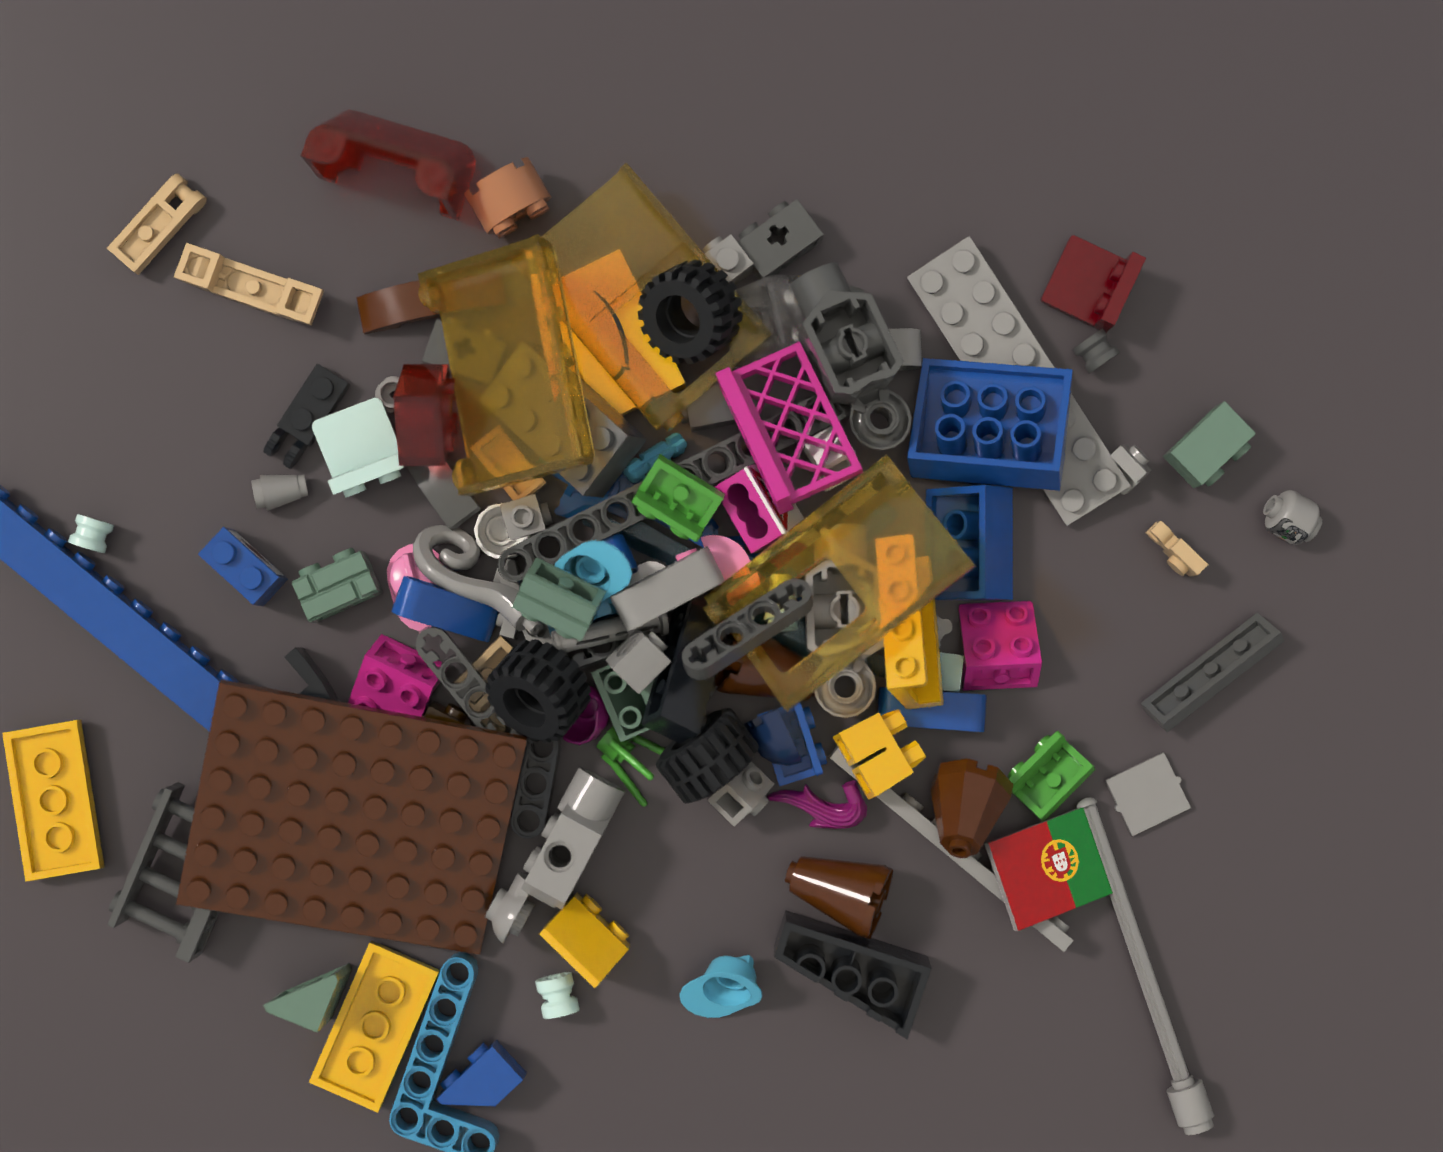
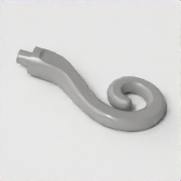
[413,525,543,635]

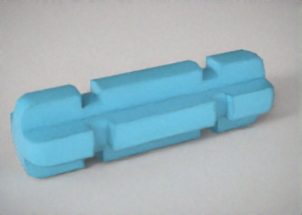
[623,433,688,483]

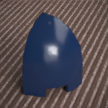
[743,708,802,766]

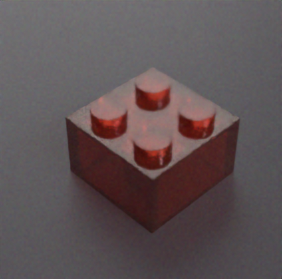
[393,364,459,466]

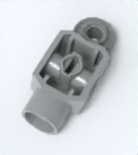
[804,525,884,718]
[485,767,625,944]

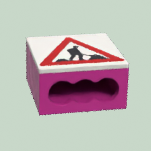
[715,464,807,553]

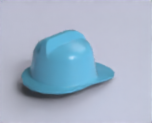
[554,540,632,601]
[680,955,763,1018]

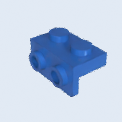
[757,701,827,786]

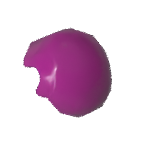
[563,686,609,746]

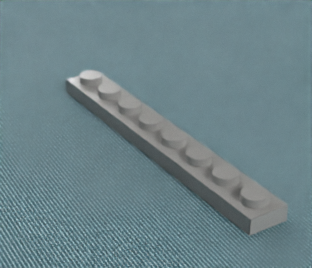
[828,746,1074,952]

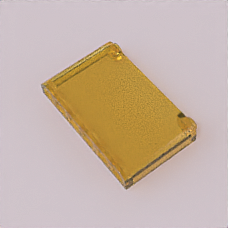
[418,236,594,496]

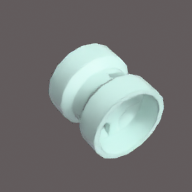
[535,972,580,1019]

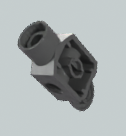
[790,262,912,450]

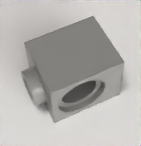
[606,627,671,694]

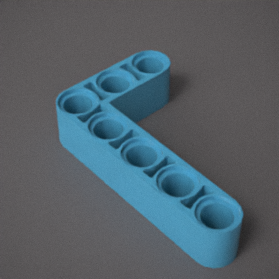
[389,952,499,1152]

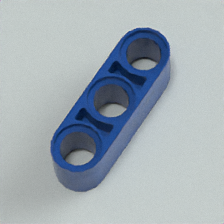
[391,576,499,642]
[877,687,987,732]

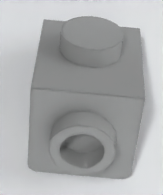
[1110,444,1152,495]
[500,494,553,540]

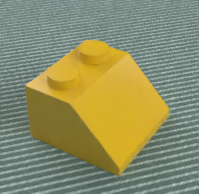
[540,893,630,988]

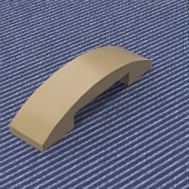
[174,243,324,326]

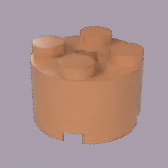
[464,157,551,239]

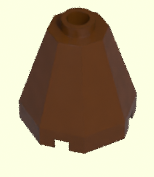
[930,758,1013,858]

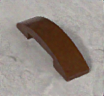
[357,269,509,334]

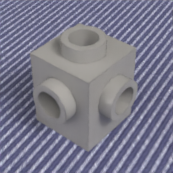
[707,762,774,826]

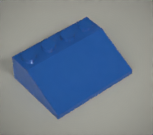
[907,358,1073,491]

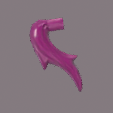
[766,780,867,829]

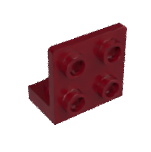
[1041,235,1146,332]

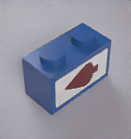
[198,526,288,606]

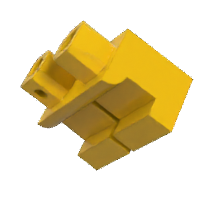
[833,710,926,800]

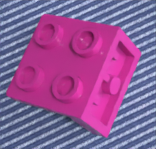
[958,601,1042,691]
[348,634,449,717]

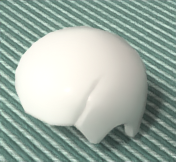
[474,503,532,559]

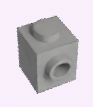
[701,234,754,285]

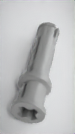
[551,613,669,653]

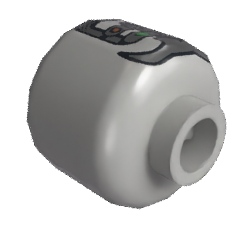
[1263,490,1322,545]

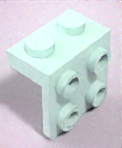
[312,398,408,498]

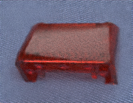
[301,110,476,221]

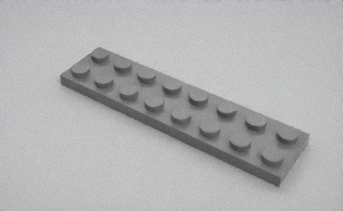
[907,236,1131,526]

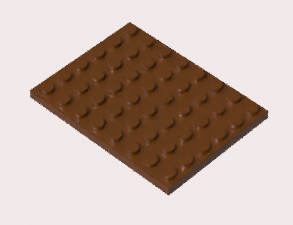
[176,680,527,955]

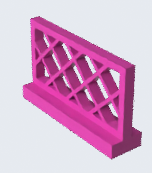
[715,342,863,515]

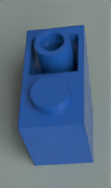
[436,1040,527,1106]

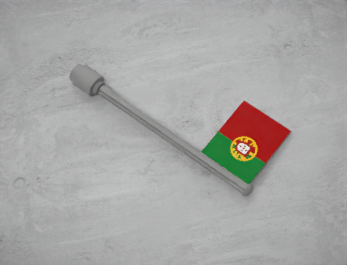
[985,797,1214,1135]

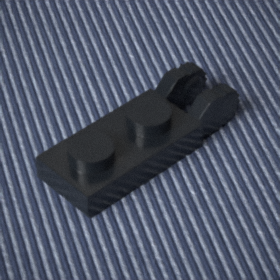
[264,364,350,469]

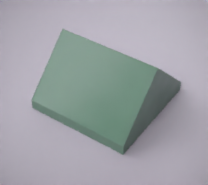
[264,963,352,1032]

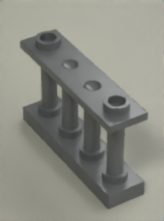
[107,782,220,963]

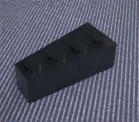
[774,910,932,1040]

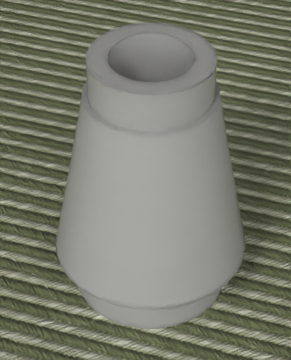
[251,474,309,511]

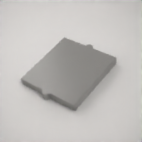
[1104,752,1191,836]

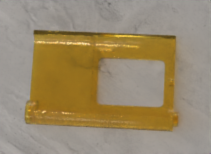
[511,163,772,432]
[703,454,976,712]

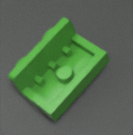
[632,454,725,542]
[1008,731,1096,822]

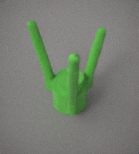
[596,726,665,807]

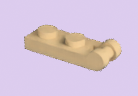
[107,173,207,275]

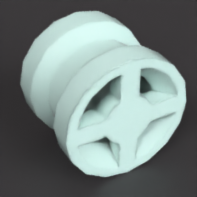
[68,514,114,553]

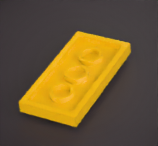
[2,720,104,882]
[309,941,440,1113]

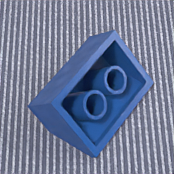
[926,485,1013,601]

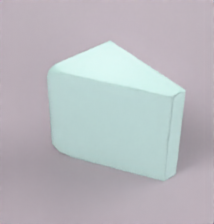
[940,652,964,692]

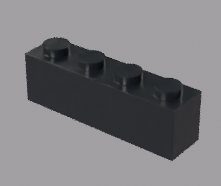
[641,589,735,743]

